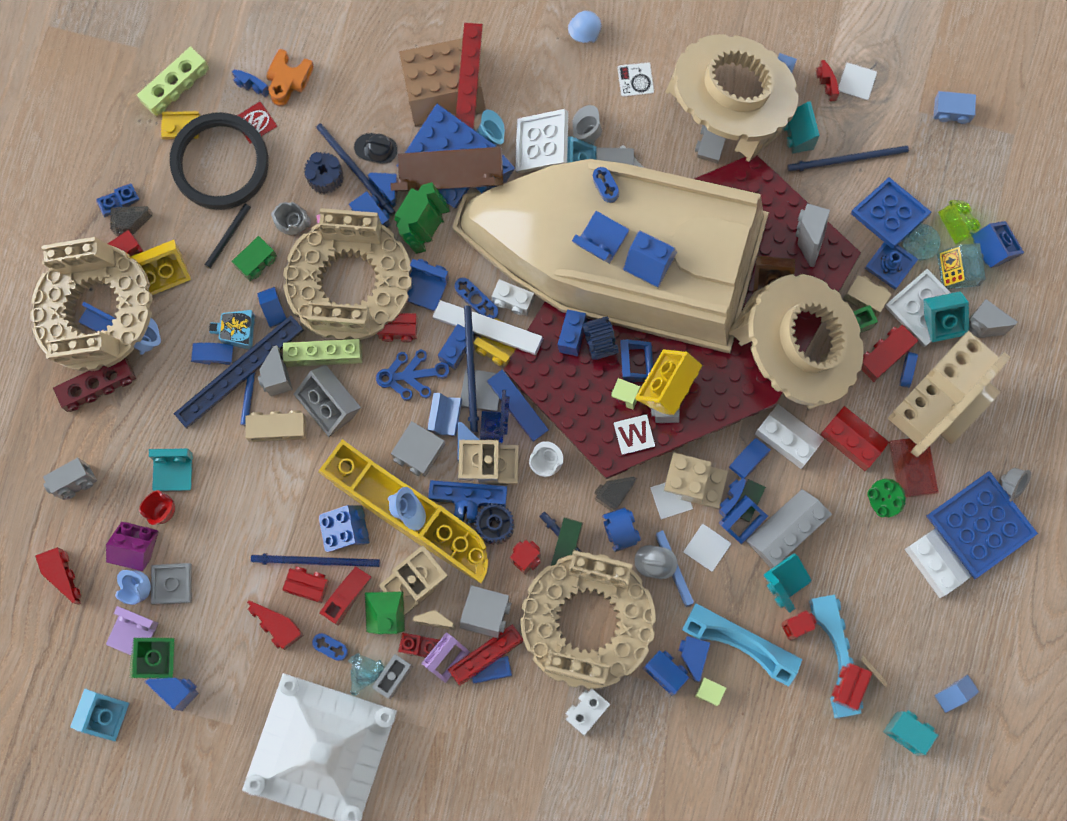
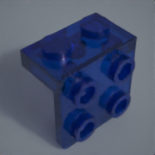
[480,390,510,443]

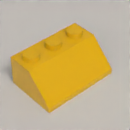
[129,240,191,295]
[635,349,702,415]

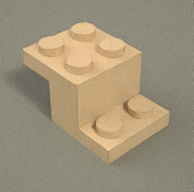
[458,440,519,484]
[664,452,728,509]
[379,545,448,616]

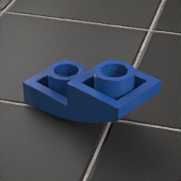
[232,69,269,98]
[96,183,139,217]
[191,343,233,365]
[729,438,771,479]
[719,478,746,517]

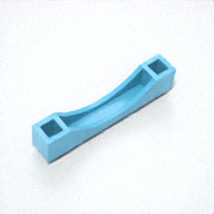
[809,595,863,718]
[682,603,802,687]

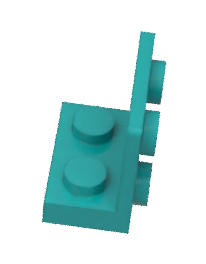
[149,448,193,491]

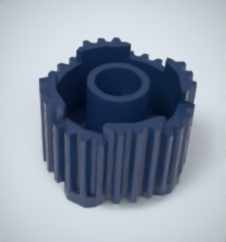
[304,152,344,195]
[582,316,619,360]
[475,503,515,545]

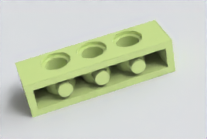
[137,46,209,116]
[283,339,362,367]

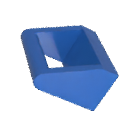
[620,340,653,383]
[719,495,768,544]

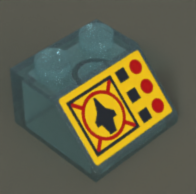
[937,243,986,289]

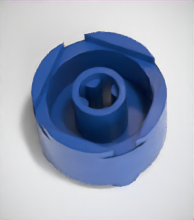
[602,508,641,552]

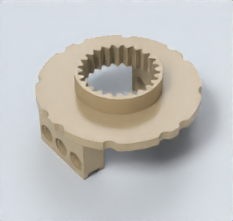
[665,34,798,162]
[283,208,412,340]
[30,237,153,371]
[728,274,863,409]
[888,331,1010,457]
[520,550,656,689]

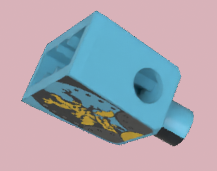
[209,310,255,350]

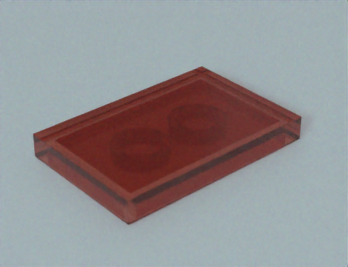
[889,438,939,497]

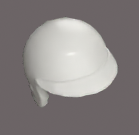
[529,442,564,477]

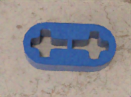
[593,167,619,203]
[899,352,918,388]
[312,633,348,661]

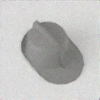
[573,105,602,145]
[1001,468,1031,502]
[635,545,677,579]

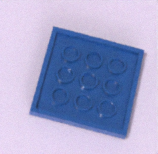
[396,104,497,208]
[926,471,1038,579]

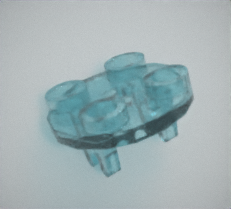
[902,224,941,261]

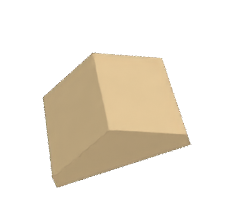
[413,610,456,630]

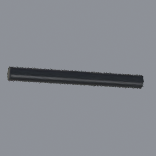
[204,204,251,269]

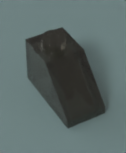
[110,206,153,236]
[594,477,637,512]

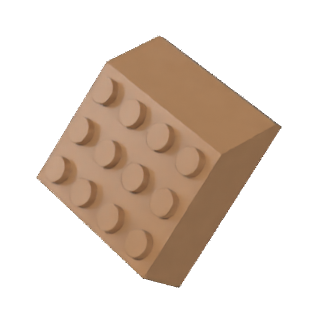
[399,38,486,127]

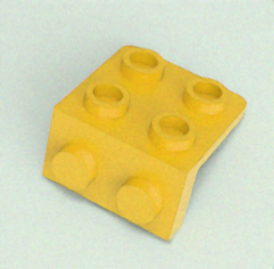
[473,318,516,367]

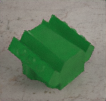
[394,182,450,254]

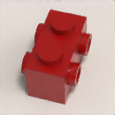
[510,540,541,575]

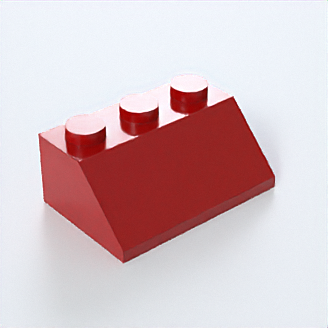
[820,406,890,471]

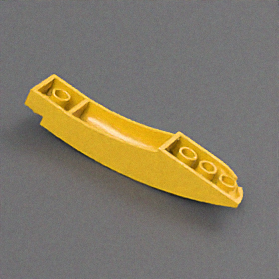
[318,439,488,584]

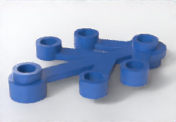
[376,349,450,401]

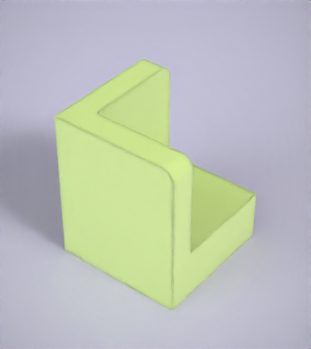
[611,378,640,409]
[695,678,726,706]

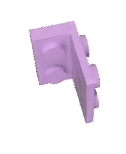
[106,606,158,655]

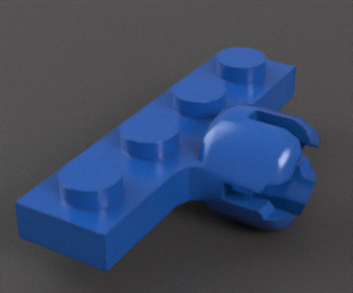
[428,480,507,524]

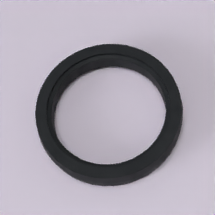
[169,112,269,210]

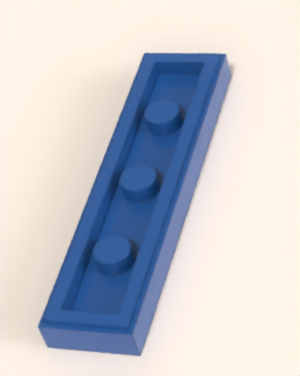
[487,369,549,442]

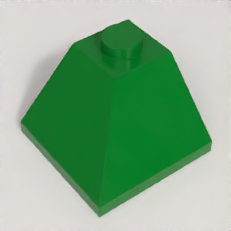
[365,591,405,634]

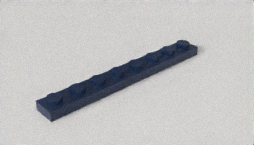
[173,315,304,429]

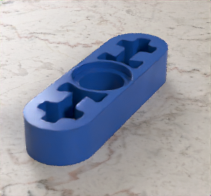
[455,278,499,319]

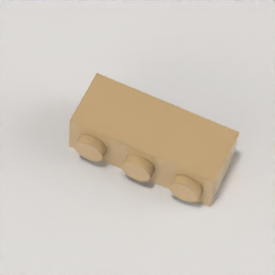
[245,410,306,442]

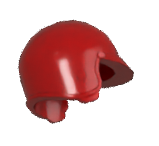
[139,490,175,525]

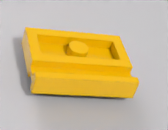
[161,111,200,139]

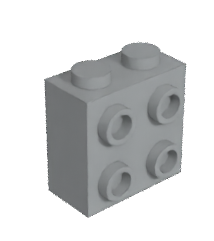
[391,421,445,476]
[43,458,97,500]
[460,585,512,638]

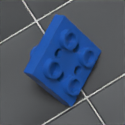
[864,242,918,290]

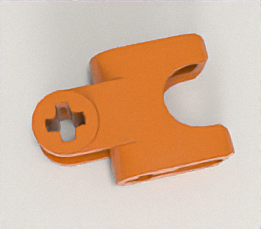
[267,49,314,106]

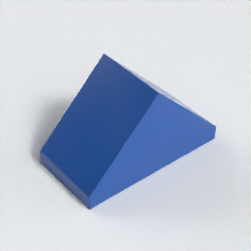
[368,173,398,207]
[257,287,287,328]

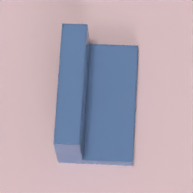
[427,393,462,436]

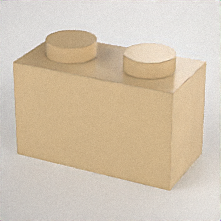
[844,275,891,318]

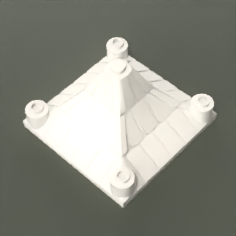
[242,673,397,821]

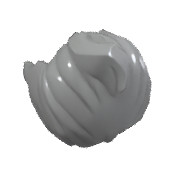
[271,202,311,235]

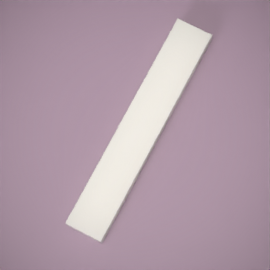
[433,300,543,355]

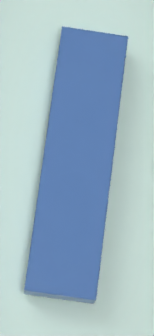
[655,530,694,607]

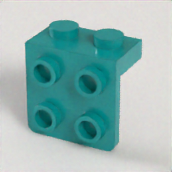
[763,554,811,613]

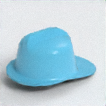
[477,110,505,145]

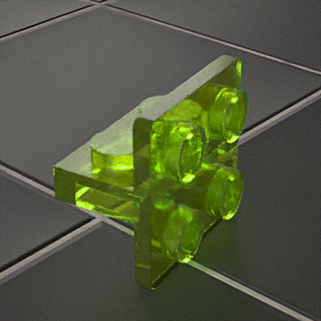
[938,200,981,244]

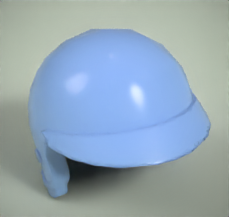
[568,11,601,43]
[115,570,151,605]

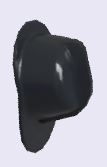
[354,133,398,164]

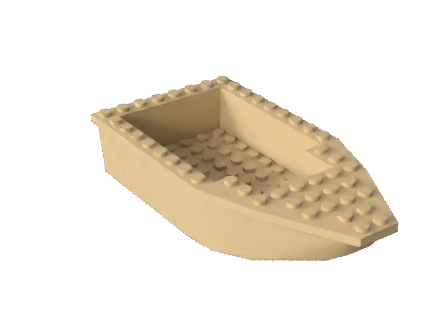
[452,159,769,353]

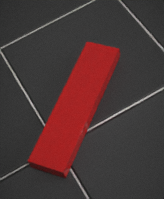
[448,624,524,687]

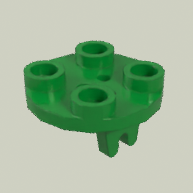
[867,478,906,517]

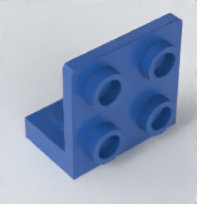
[572,211,629,264]

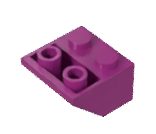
[106,521,158,571]

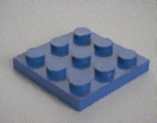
[851,177,931,249]

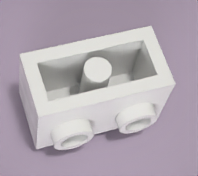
[492,280,534,316]
[566,689,610,735]

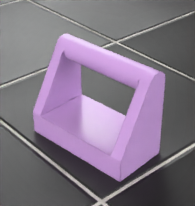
[421,632,470,683]

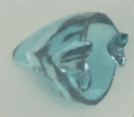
[349,653,384,696]

